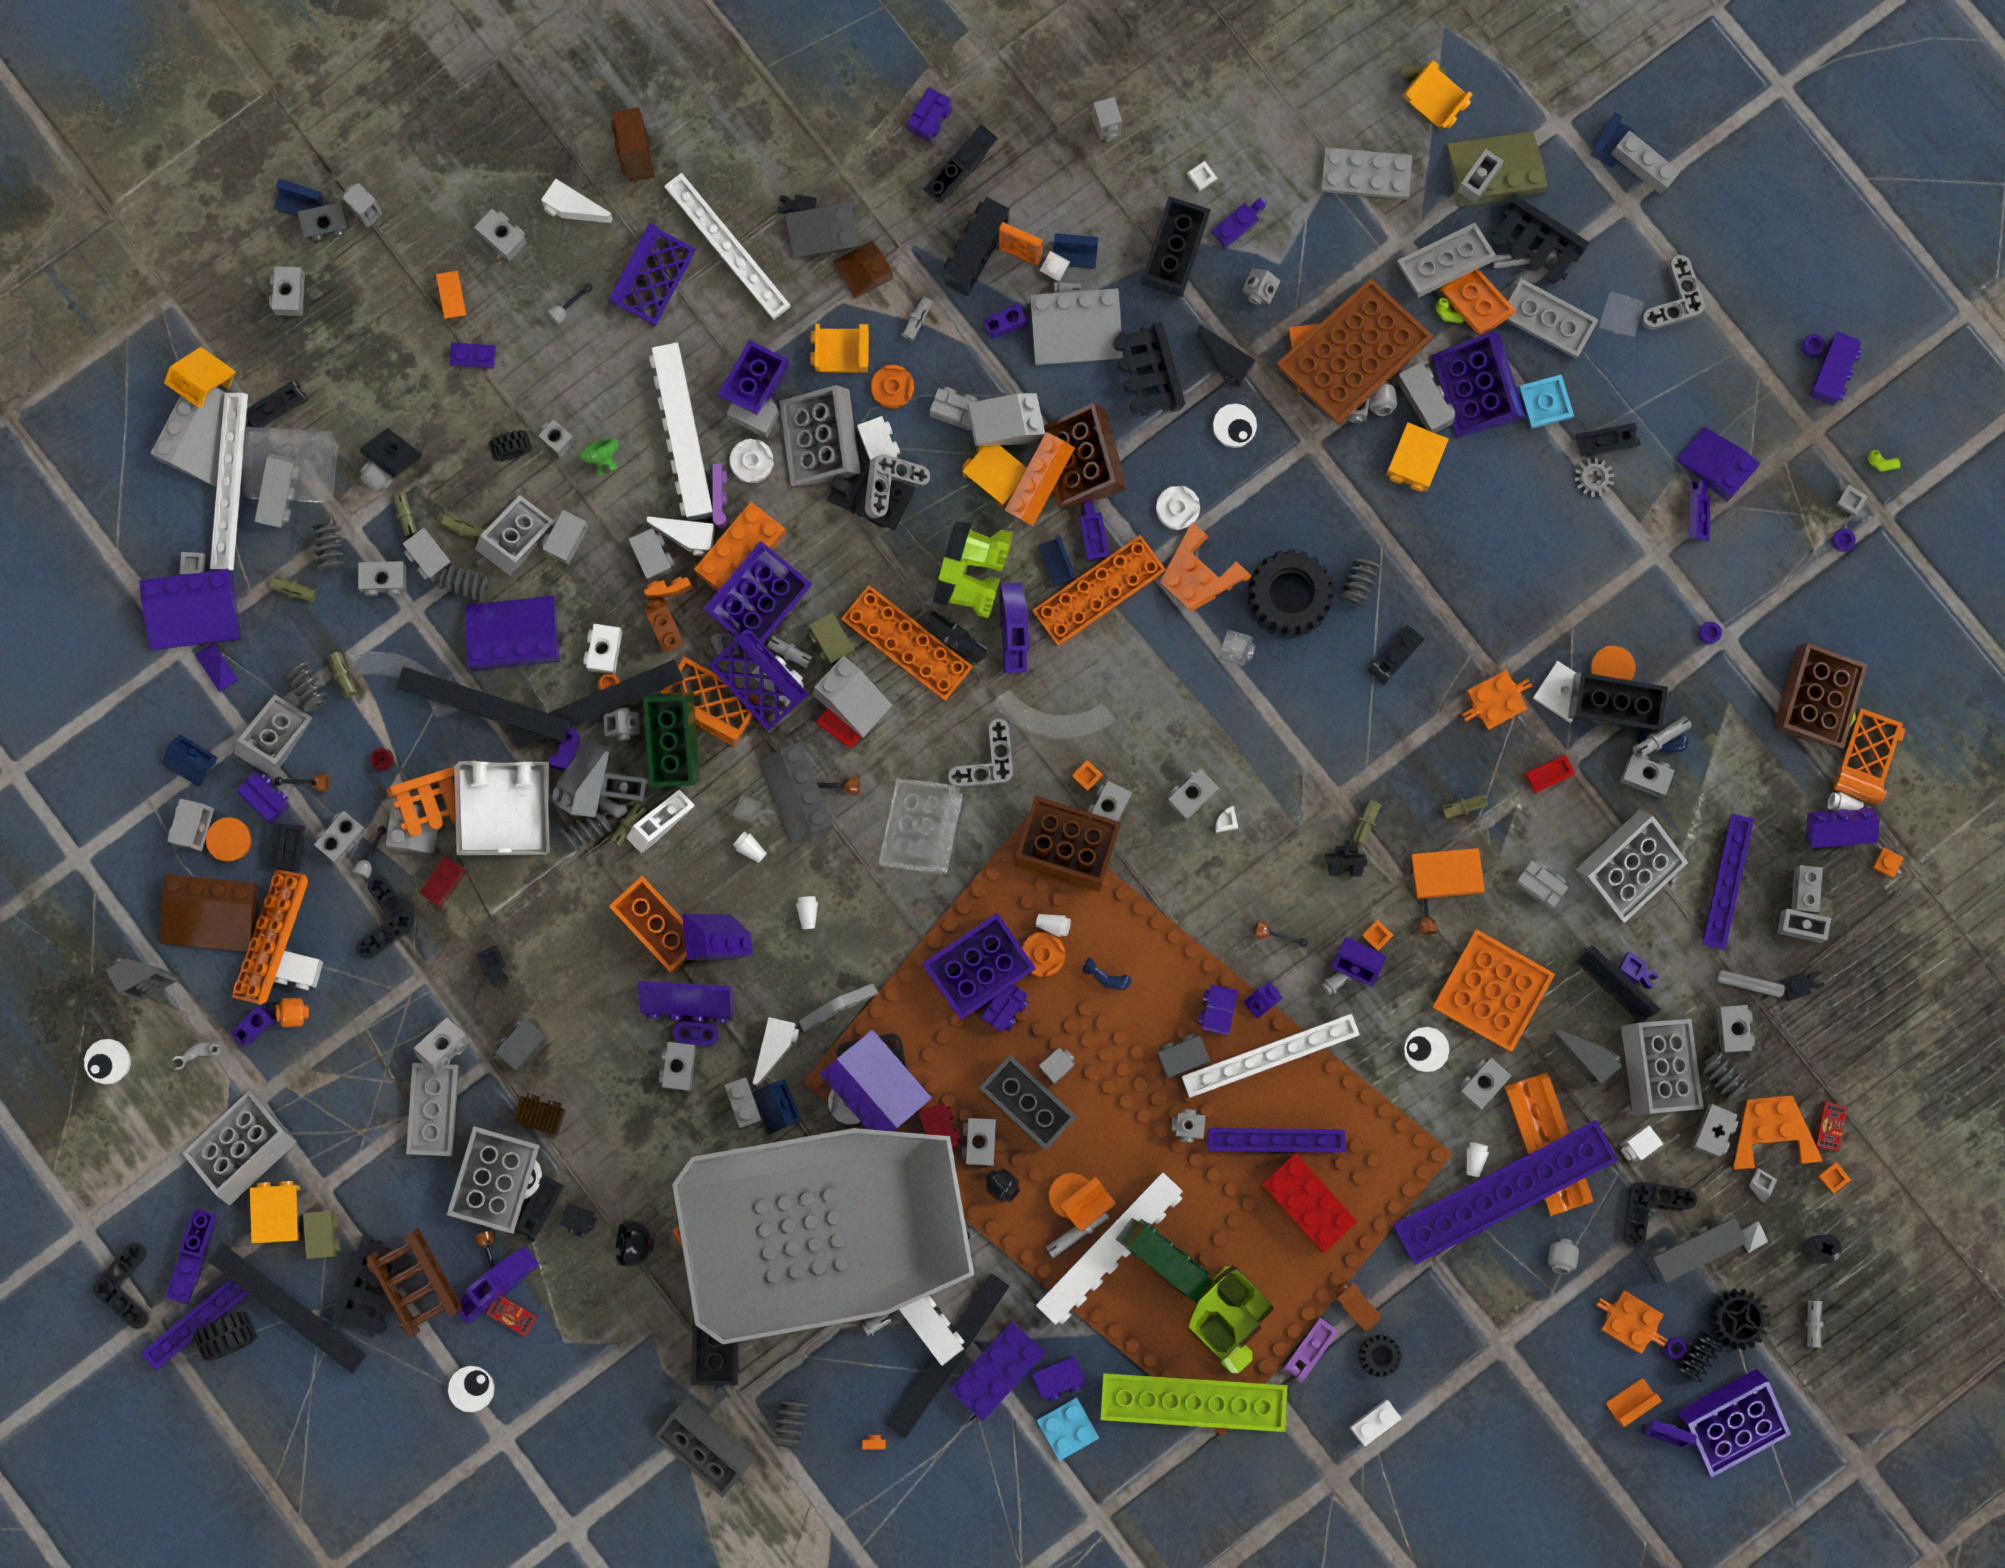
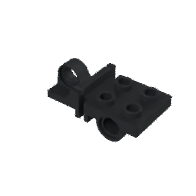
[827,467,915,530]

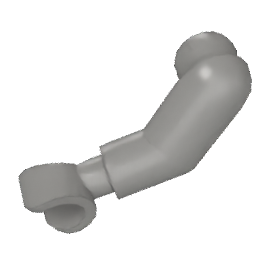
[598,795,627,818]
[172,1042,222,1070]

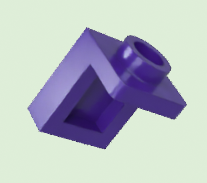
[1244,981,1283,1018]

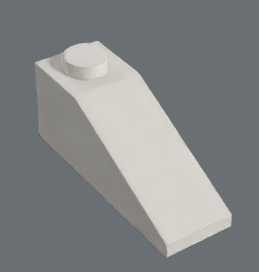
[541,179,613,223]
[647,517,715,557]
[626,790,695,854]
[753,1017,799,1086]

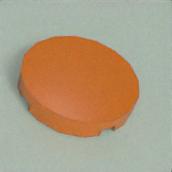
[871,365,914,409]
[1590,646,1636,680]
[206,817,252,863]
[1022,932,1065,977]
[1049,1173,1089,1219]

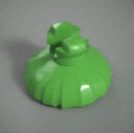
[579,438,619,475]

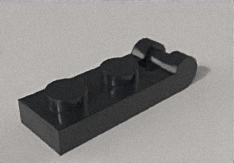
[246,380,309,431]
[1576,423,1641,457]
[1367,625,1424,685]
[514,1175,564,1242]

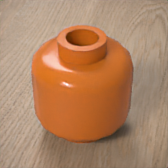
[275,998,309,1027]

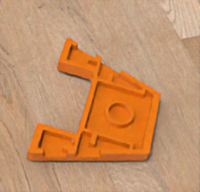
[1160,522,1252,612]
[1732,1096,1822,1170]

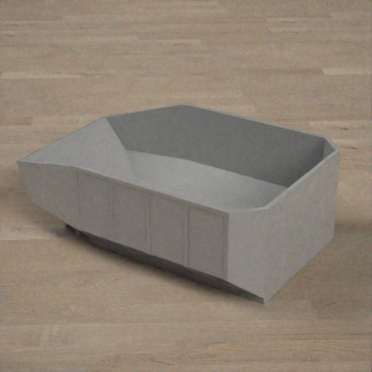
[672,1128,974,1344]

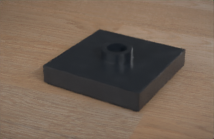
[360,428,422,478]

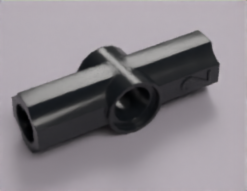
[922,610,988,665]

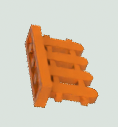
[386,760,475,837]

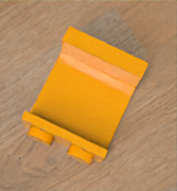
[1402,60,1473,130]
[810,324,869,373]
[164,347,236,408]
[1386,422,1449,492]
[962,445,1027,510]
[250,1181,302,1244]

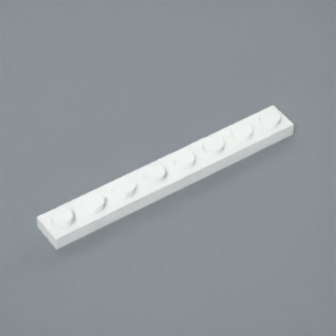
[664,173,791,321]
[210,393,248,570]
[1181,1014,1360,1098]

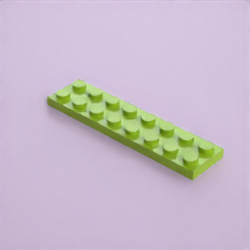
[1100,1373,1288,1432]

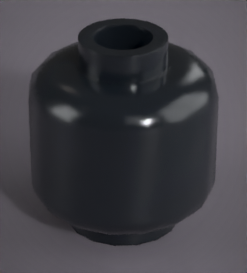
[986,1168,1020,1202]

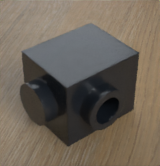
[559,1203,597,1237]

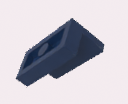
[1591,112,1634,167]
[274,179,324,217]
[1053,233,1098,269]
[1038,534,1075,588]
[162,734,218,786]
[753,1079,802,1134]

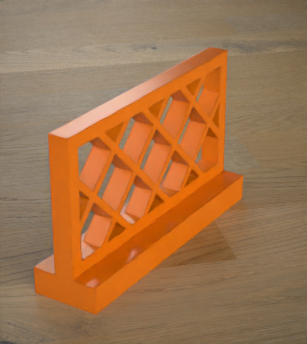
[661,657,759,747]

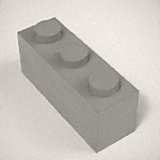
[1611,130,1680,195]
[1397,362,1456,433]
[255,454,300,528]

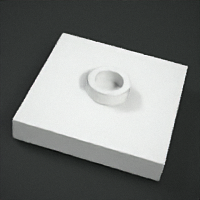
[1533,661,1577,723]

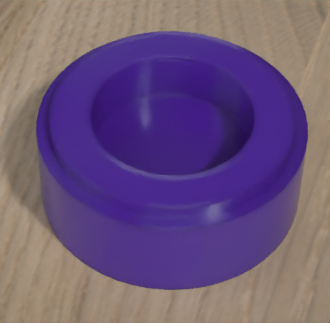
[1801,334,1825,357]
[1832,529,1856,552]
[1698,622,1722,645]

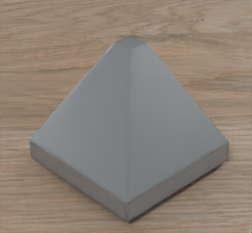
[710,633,740,656]
[1749,1168,1777,1203]
[1742,1221,1768,1253]

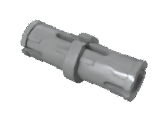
[901,296,934,341]
[767,635,813,669]
[1805,1301,1824,1348]

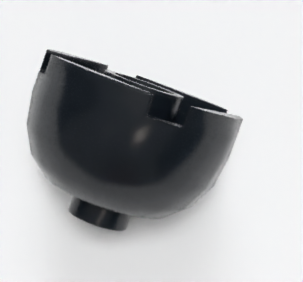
[616,1220,654,1267]

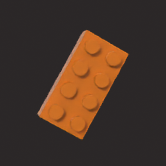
[694,502,787,592]
[609,876,688,974]

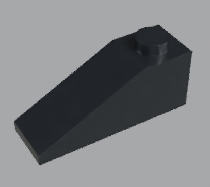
[1197,325,1255,387]

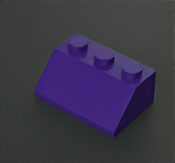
[682,914,753,960]

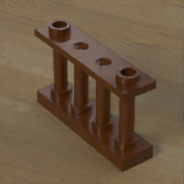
[366,1228,463,1338]

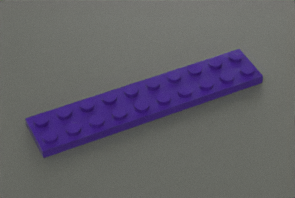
[1393,1120,1618,1266]

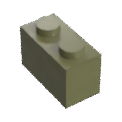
[808,612,855,667]
[303,1210,341,1260]

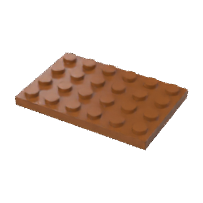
[1276,278,1433,426]

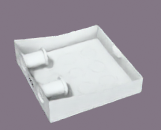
[454,761,550,855]

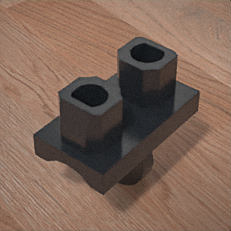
[1325,840,1367,877]

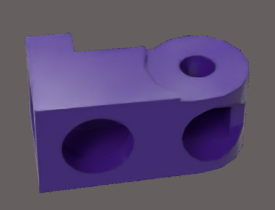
[983,303,1028,339]
[548,728,581,771]
[231,1005,276,1048]

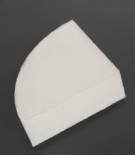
[1215,806,1238,833]

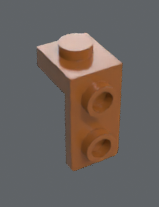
[644,598,684,653]
[1335,1283,1382,1332]

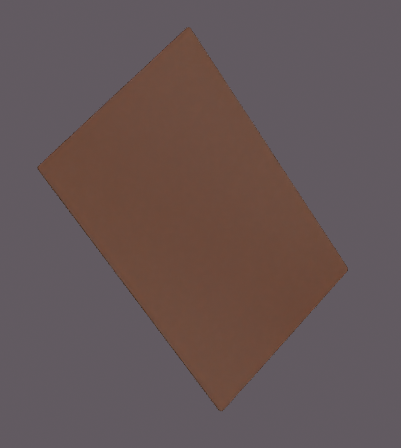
[804,814,1451,1435]

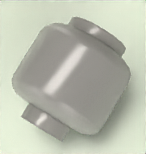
[1369,383,1397,416]
[359,460,393,491]
[1548,1239,1579,1274]

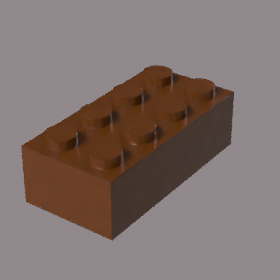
[610,107,655,182]

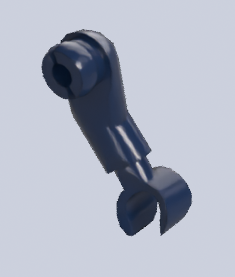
[1638,731,1689,753]
[1082,958,1132,990]

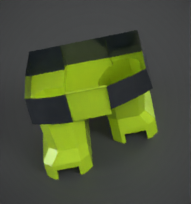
[933,521,1013,618]
[1188,1265,1274,1373]

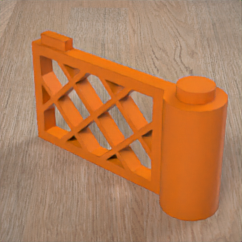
[1833,708,1906,805]

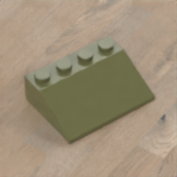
[1447,131,1547,207]

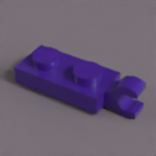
[1212,197,1267,249]
[1688,479,1710,542]
[1079,501,1110,561]

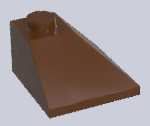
[834,241,893,299]

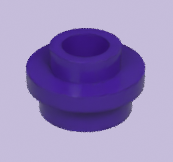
[1664,1337,1687,1360]

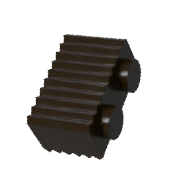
[512,1093,566,1136]

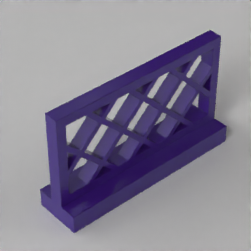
[608,223,696,326]
[708,628,809,731]

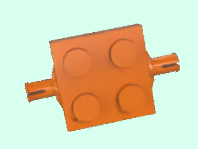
[1461,670,1532,730]
[1596,1290,1668,1355]

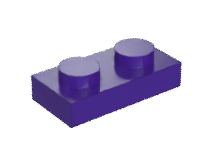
[449,342,496,369]

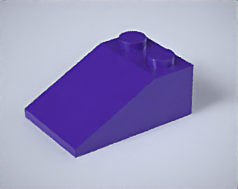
[718,340,788,415]
[1676,427,1761,502]

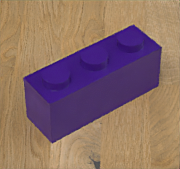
[1809,331,1863,406]
[1806,807,1880,848]

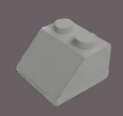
[386,801,441,855]

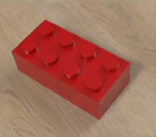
[1261,1153,1358,1253]

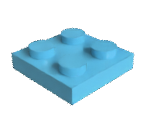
[1518,375,1574,429]
[1037,1397,1099,1461]

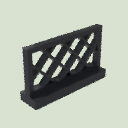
[1575,945,1661,1023]

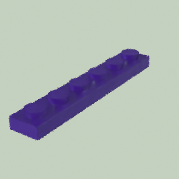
[1702,814,1754,950]
[1208,1128,1345,1153]
[141,1263,252,1371]

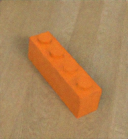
[1004,432,1075,526]

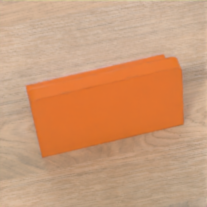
[1060,1177,1116,1232]
[1606,1378,1662,1427]

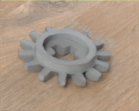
[1575,458,1615,497]

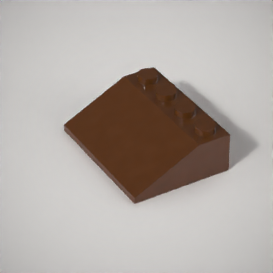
[1040,403,1128,509]
[1772,643,1868,749]
[1014,796,1121,892]
[160,874,260,952]

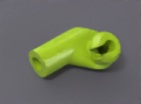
[1435,298,1464,324]
[1868,450,1900,472]

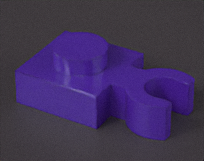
[1618,951,1659,989]

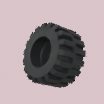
[193,1311,258,1361]

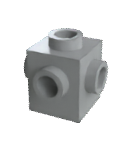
[1241,268,1280,305]
[604,708,640,741]
[1171,1109,1206,1143]

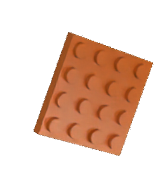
[1432,929,1555,1053]

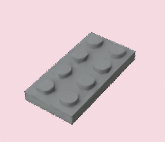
[1321,147,1412,200]
[1397,223,1496,298]
[1505,278,1598,359]
[406,1063,459,1157]

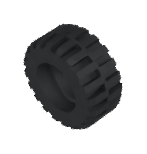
[1247,549,1334,638]

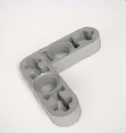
[1642,255,1705,330]
[865,454,930,518]
[948,718,1013,788]
[799,983,879,1032]

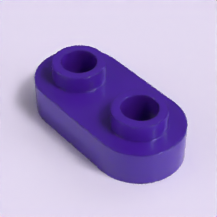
[673,1021,719,1047]

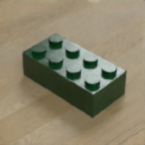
[643,692,700,787]
[1115,1218,1213,1303]

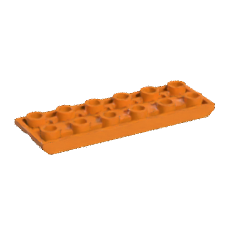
[1032,535,1166,646]
[841,585,973,701]
[231,869,308,1005]
[1504,1072,1593,1216]

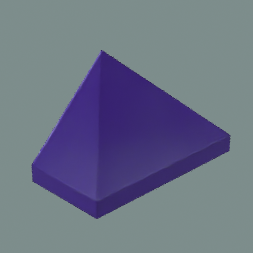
[195,643,239,692]

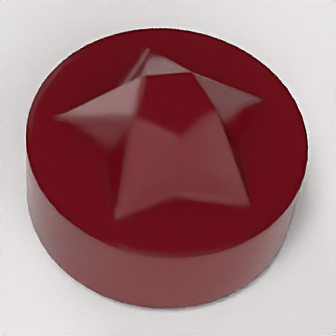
[371,748,394,771]

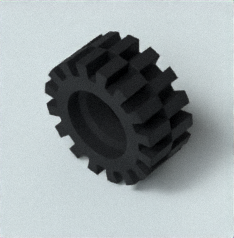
[488,430,532,462]
[1359,1335,1402,1377]

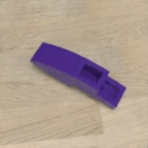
[999,583,1029,673]
[165,1208,216,1305]
[458,1246,539,1324]

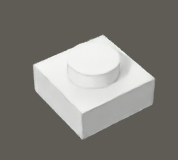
[1040,251,1070,281]

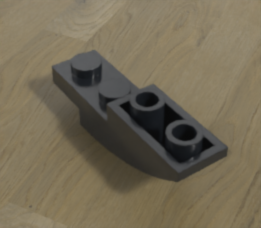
[923,124,998,204]

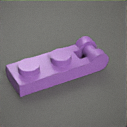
[713,464,728,530]
[1282,1318,1339,1383]

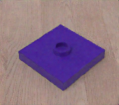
[1641,1420,1697,1449]

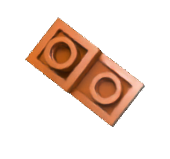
[436,270,466,319]
[644,577,693,599]

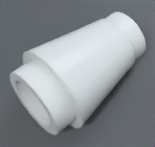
[1828,792,1864,812]
[733,831,767,863]
[796,896,818,929]
[1036,914,1071,937]
[1466,1142,1489,1177]

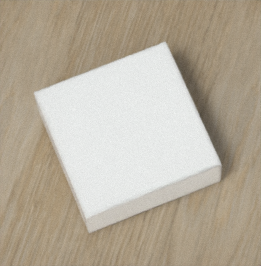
[1187,161,1217,192]

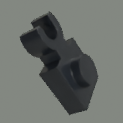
[777,194,817,214]
[476,945,509,988]
[1780,971,1825,1002]

